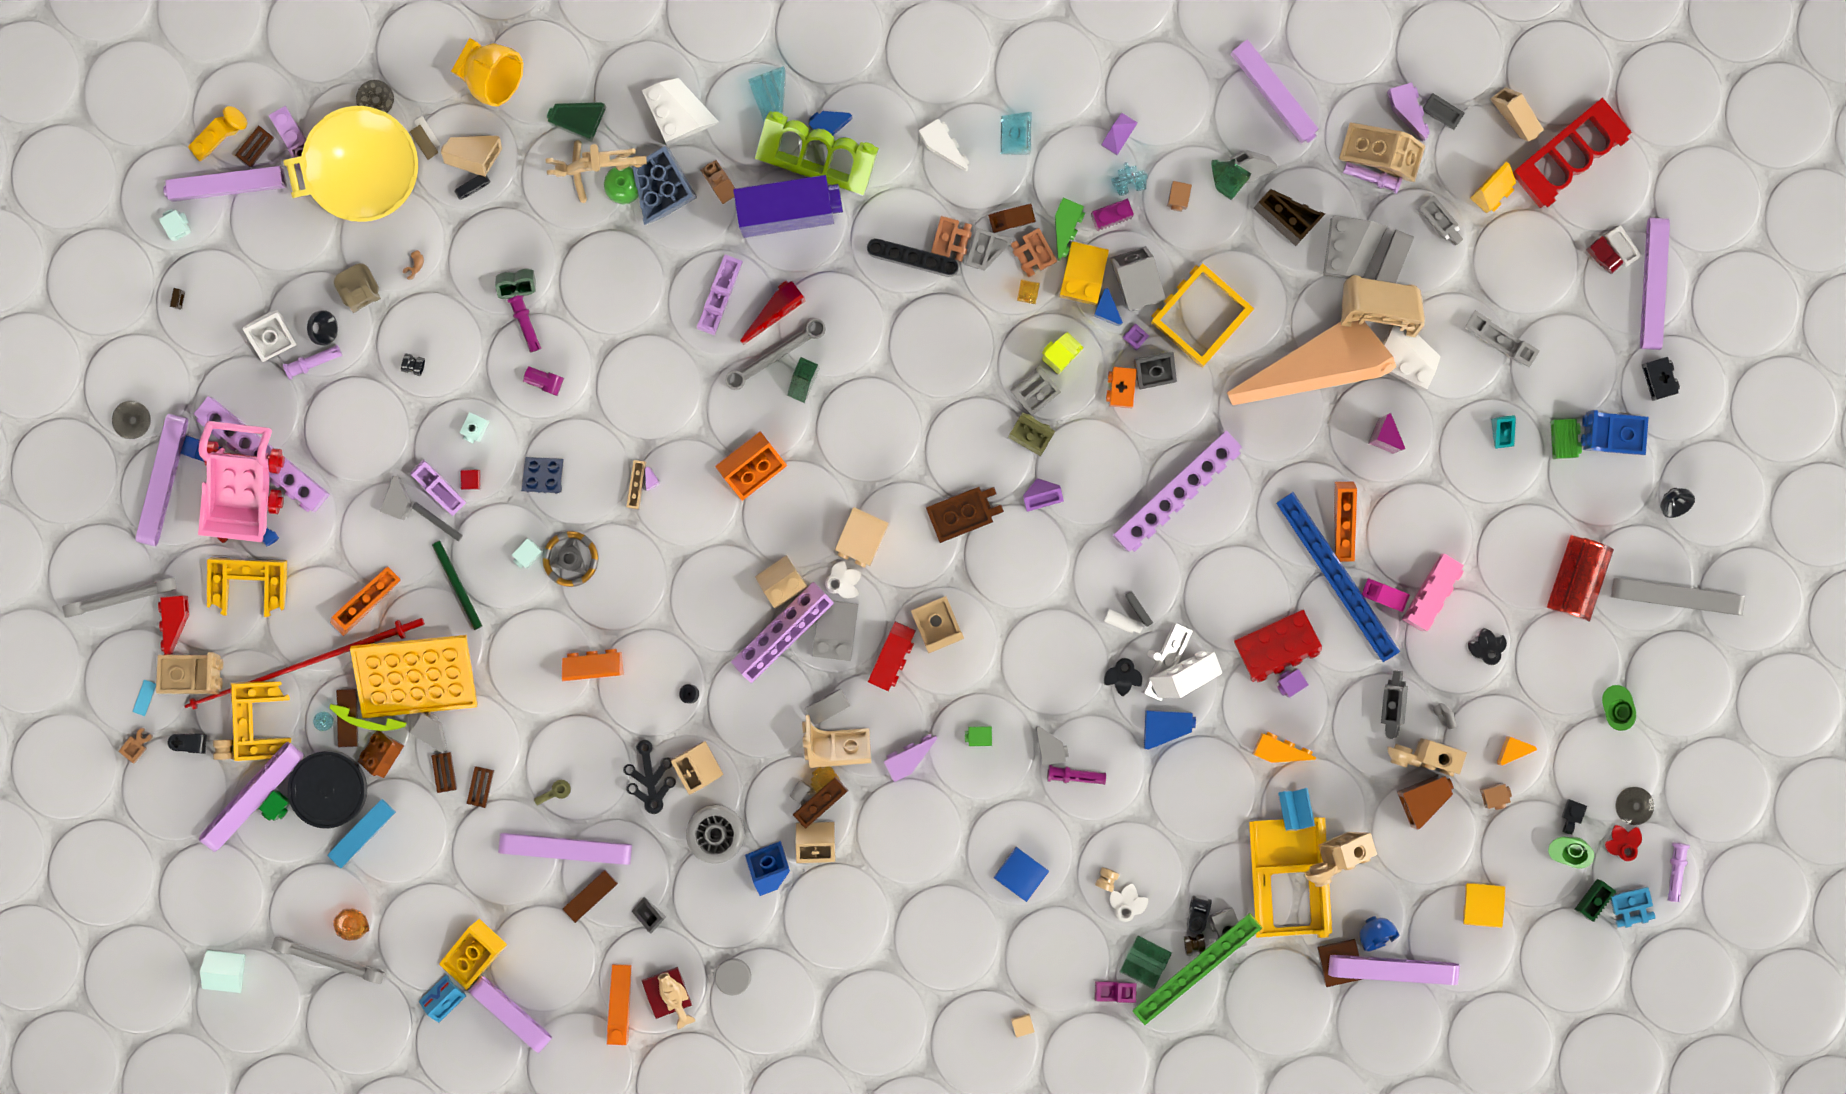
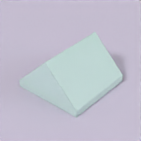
[200,950,246,993]

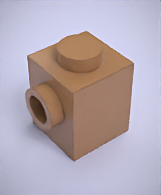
[1480,783,1512,810]

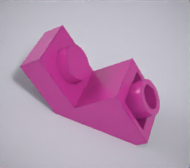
[1362,578,1410,612]

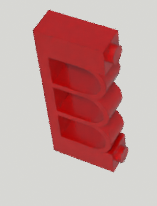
[1513,97,1632,208]

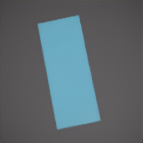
[132,680,156,716]

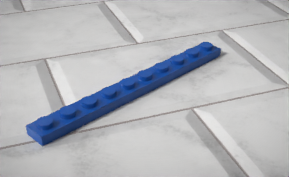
[1276,492,1400,662]

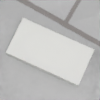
[1603,225,1642,267]

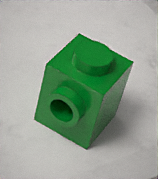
[259,790,290,821]

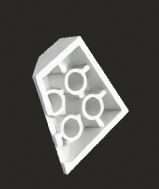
[642,78,720,146]

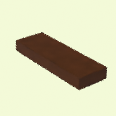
[336,689,358,747]
[793,776,848,829]
[563,869,618,923]

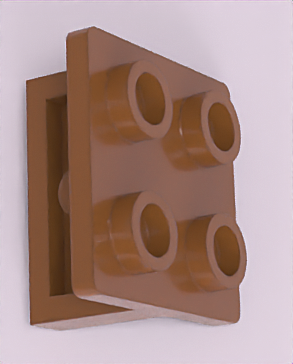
[358,731,404,778]

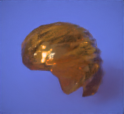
[333,908,370,941]

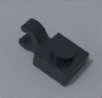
[1562,799,1587,835]

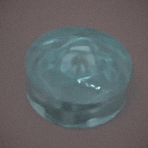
[313,712,334,731]

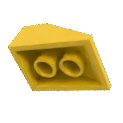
[1470,161,1516,213]
[1059,241,1109,306]
[439,919,507,990]

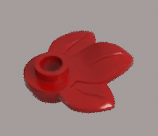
[1605,825,1642,861]

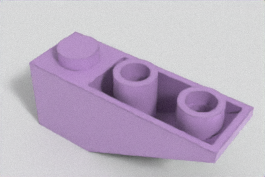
[1387,83,1429,141]
[884,734,937,782]

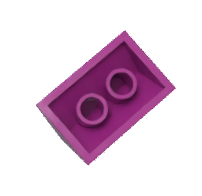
[1368,413,1406,454]

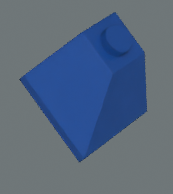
[745,841,790,896]

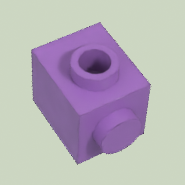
[1277,669,1309,698]

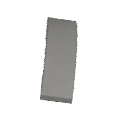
[1465,310,1540,367]

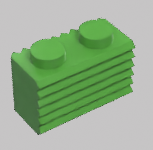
[1550,419,1582,459]

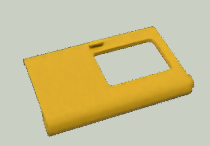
[1249,817,1332,938]

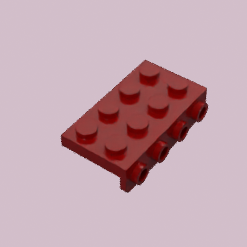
[1234,609,1322,682]

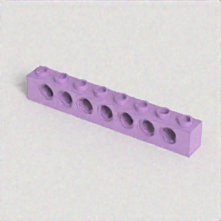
[194,396,330,512]
[1113,430,1242,552]

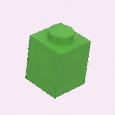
[965,726,992,746]

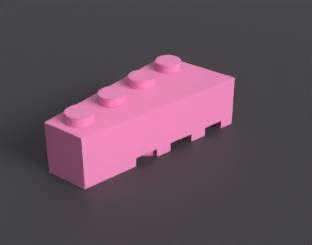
[1402,553,1464,631]

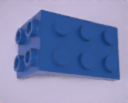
[1581,410,1649,455]

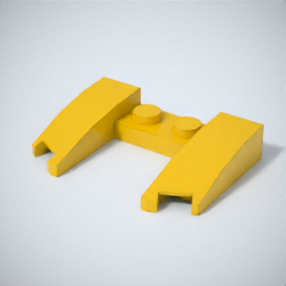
[207,557,287,617]
[230,681,291,761]

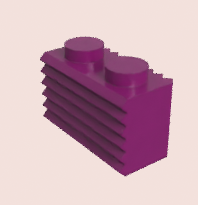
[1091,198,1134,231]

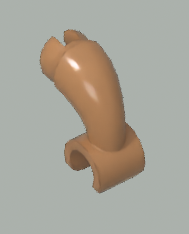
[403,250,424,280]

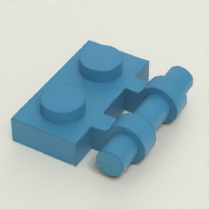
[1611,887,1656,928]

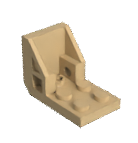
[1339,123,1425,182]

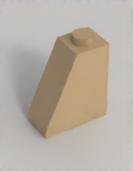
[1491,87,1544,141]
[441,136,502,177]

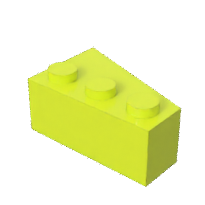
[1042,332,1084,375]

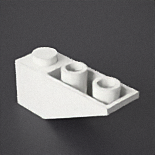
[919,119,970,172]

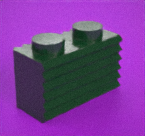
[1574,879,1616,922]

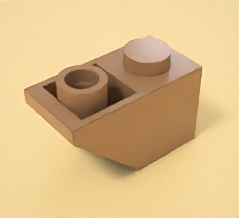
[700,160,735,204]

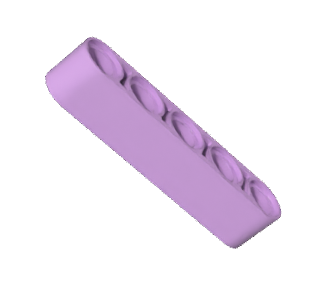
[469,976,552,1053]

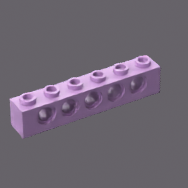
[731,582,834,683]

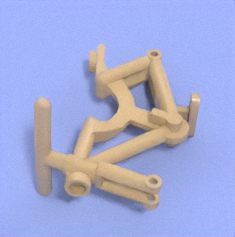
[546,140,647,203]

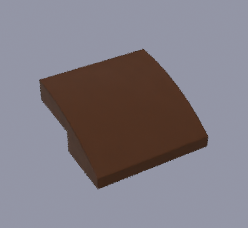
[1317,939,1363,987]

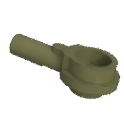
[534,780,571,806]

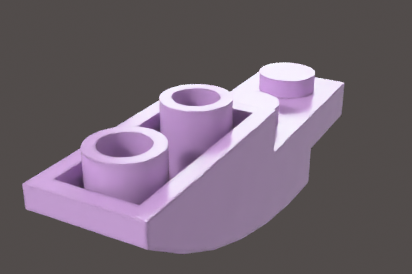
[269,106,306,172]

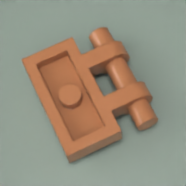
[931,216,972,262]
[1011,228,1057,277]

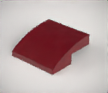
[642,967,692,1019]

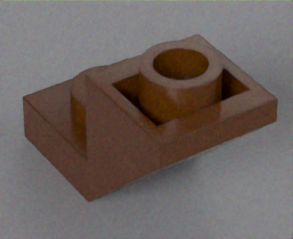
[988,204,1036,233]

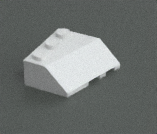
[1383,325,1440,391]

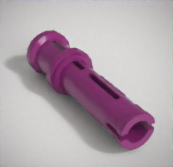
[507,295,542,353]
[1047,765,1106,785]

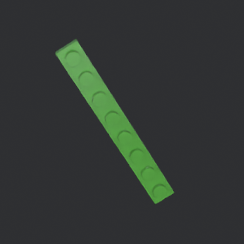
[1132,913,1263,1025]

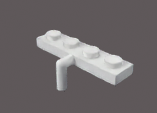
[1142,623,1193,701]

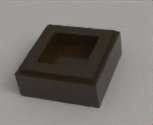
[170,288,185,310]

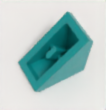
[1491,415,1516,449]

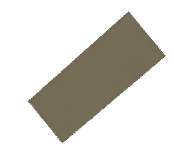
[410,125,439,160]

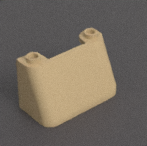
[1341,275,1425,337]

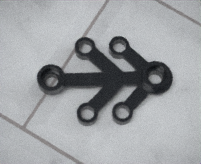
[623,740,676,814]

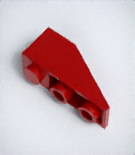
[158,596,189,655]

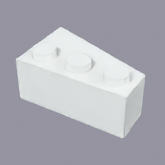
[1149,651,1222,698]

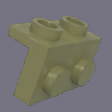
[1008,412,1055,457]

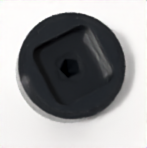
[679,684,699,704]

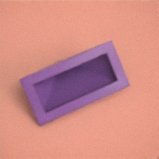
[1101,113,1137,155]
[1023,478,1064,512]

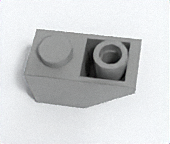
[1230,150,1278,185]

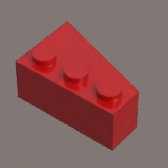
[868,621,916,692]

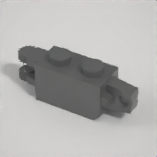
[1381,670,1408,739]

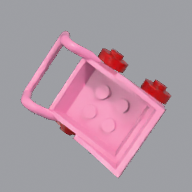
[198,421,285,542]

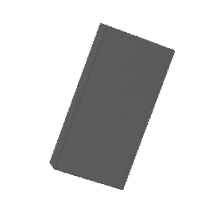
[1423,93,1465,130]
[1125,591,1153,627]

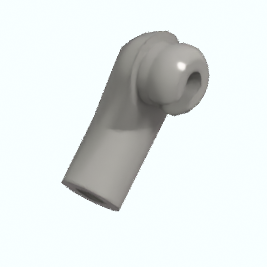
[1433,703,1457,729]

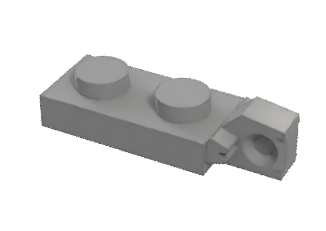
[1418,196,1463,245]

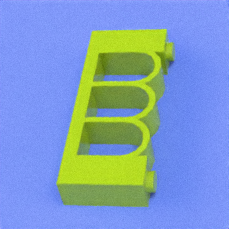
[755,111,879,195]

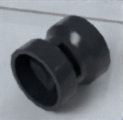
[401,353,425,376]

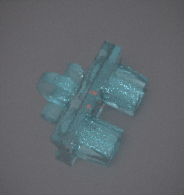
[1111,162,1148,196]

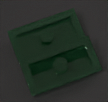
[1119,936,1172,989]

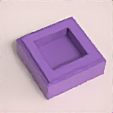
[1122,323,1149,351]

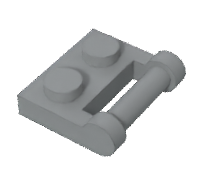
[1010,366,1061,416]

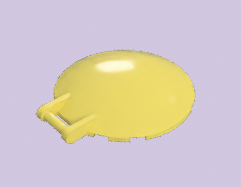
[283,106,418,222]

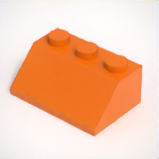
[715,431,787,501]
[562,649,624,681]

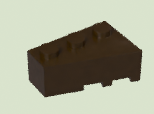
[1254,189,1325,246]

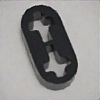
[454,175,491,200]

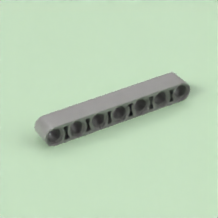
[1611,578,1745,615]

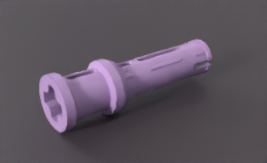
[1343,162,1402,194]
[283,345,342,380]
[1667,842,1690,902]

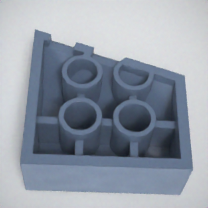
[632,146,697,225]

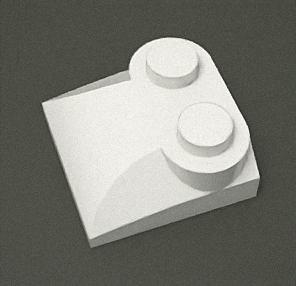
[243,310,297,362]

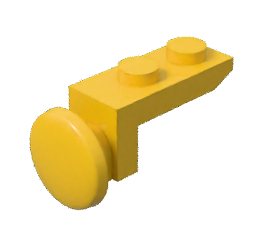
[188,106,248,162]

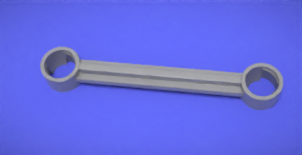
[725,319,826,390]
[62,578,177,618]
[271,937,385,984]

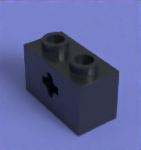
[1642,357,1680,401]

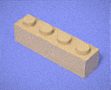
[626,460,647,509]

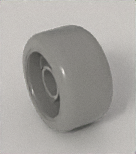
[686,805,745,864]

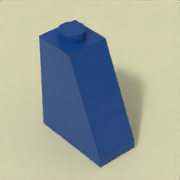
[1144,710,1196,750]

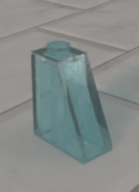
[748,66,786,122]

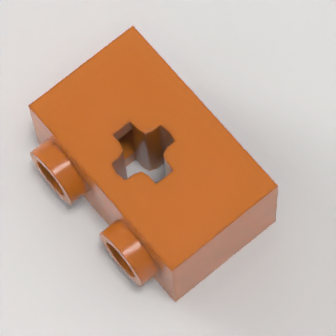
[1106,367,1137,408]

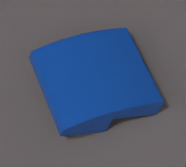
[993,847,1049,902]

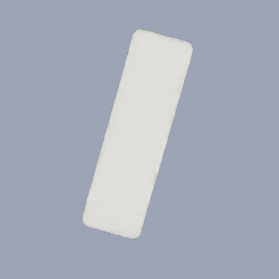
[414,116,440,148]

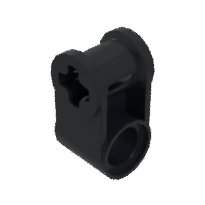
[168,733,207,754]
[1187,895,1212,934]

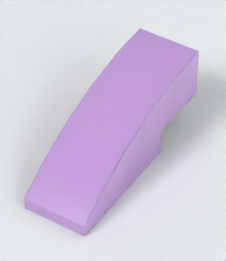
[410,459,466,516]

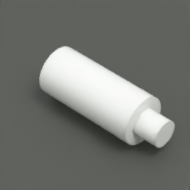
[1104,609,1143,634]

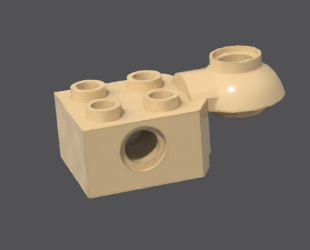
[1387,738,1467,777]
[1304,832,1377,887]

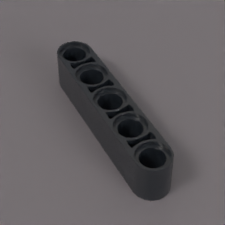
[867,238,958,277]

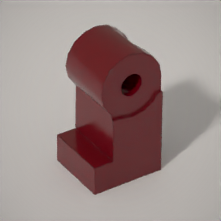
[1586,236,1623,274]

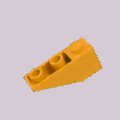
[1252,732,1316,763]

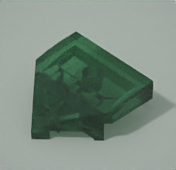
[1211,159,1252,200]

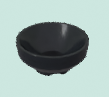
[307,311,338,346]
[1660,488,1695,518]

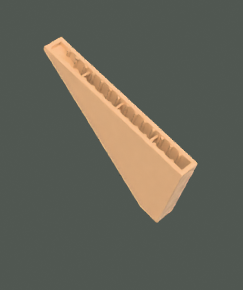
[1227,321,1396,405]

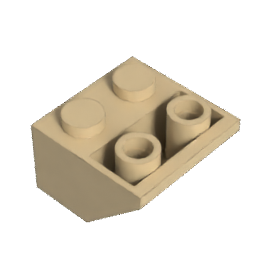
[671,741,724,795]
[796,822,836,863]

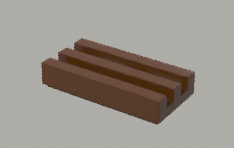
[235,125,275,168]
[431,752,457,793]
[467,766,494,808]

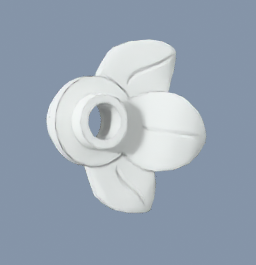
[825,561,861,599]
[1110,884,1148,922]

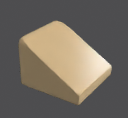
[1011,1014,1035,1038]

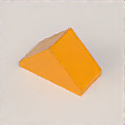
[1497,736,1537,766]

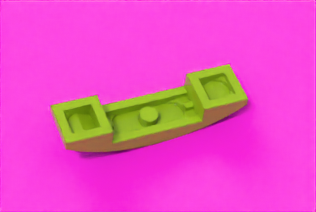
[330,704,407,731]

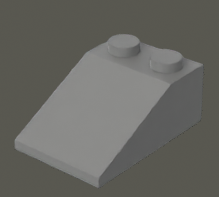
[812,601,858,661]

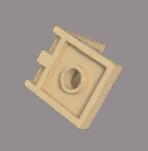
[911,596,964,654]

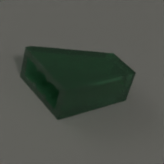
[547,102,607,142]
[787,357,820,403]

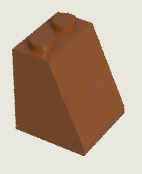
[1397,775,1454,830]

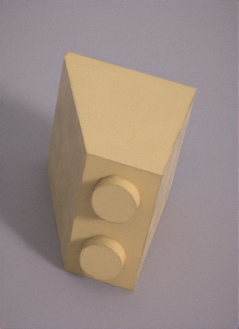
[835,507,889,568]
[755,555,808,608]

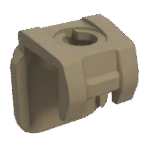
[333,263,381,313]

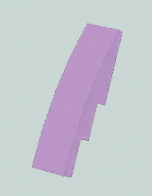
[697,255,743,335]

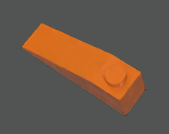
[1334,481,1357,562]
[330,566,401,636]
[607,964,632,1045]

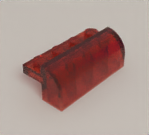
[1546,535,1614,622]

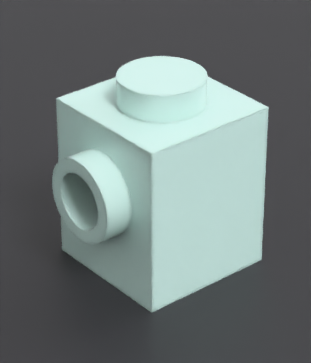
[159,209,191,241]
[460,412,489,443]

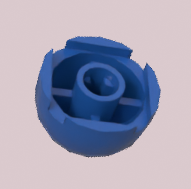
[1360,916,1400,952]

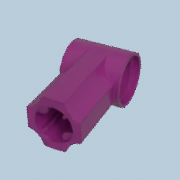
[523,366,564,396]

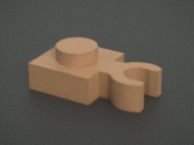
[118,728,153,763]

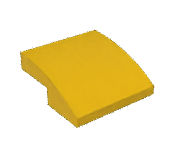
[1463,883,1505,928]

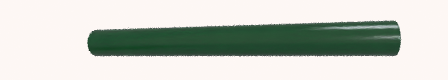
[432,541,483,630]

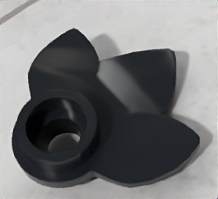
[1468,628,1507,665]
[1104,658,1142,696]

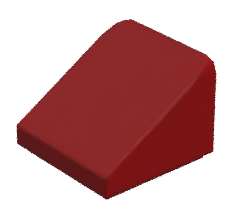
[461,470,480,490]

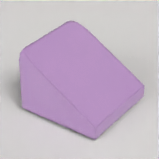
[645,467,660,491]

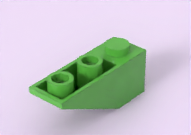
[1055,197,1085,261]

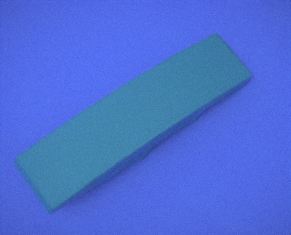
[327,799,396,869]

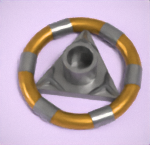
[542,531,598,587]

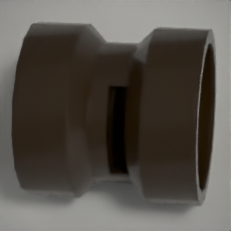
[1184,934,1206,956]

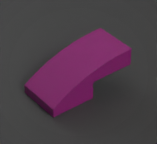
[1095,981,1137,1003]

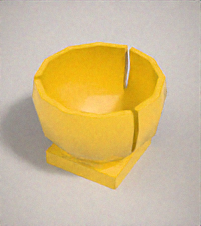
[451,38,523,107]

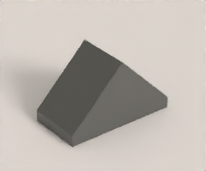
[632,897,666,933]

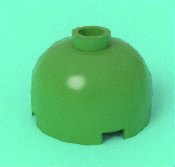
[603,167,639,205]

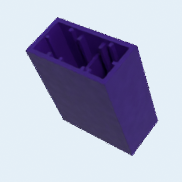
[733,175,843,238]

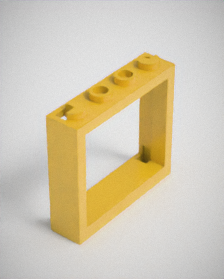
[1151,263,1254,368]

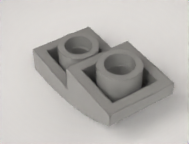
[805,689,850,725]

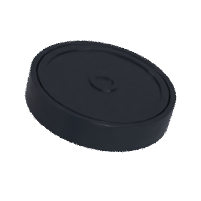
[288,751,367,829]

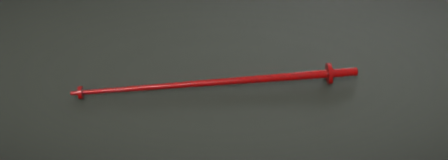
[184,618,425,710]

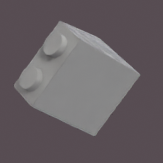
[1110,246,1166,311]

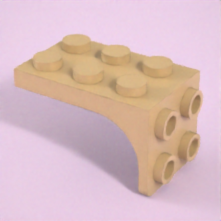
[156,652,223,694]
[802,715,871,768]

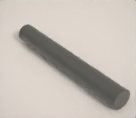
[412,502,463,541]

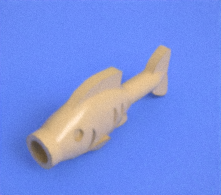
[658,973,695,1029]

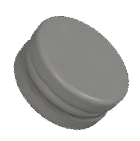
[715,958,751,996]

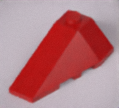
[740,281,806,345]

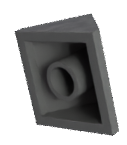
[1133,351,1177,390]

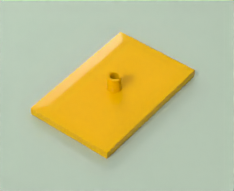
[350,635,478,718]

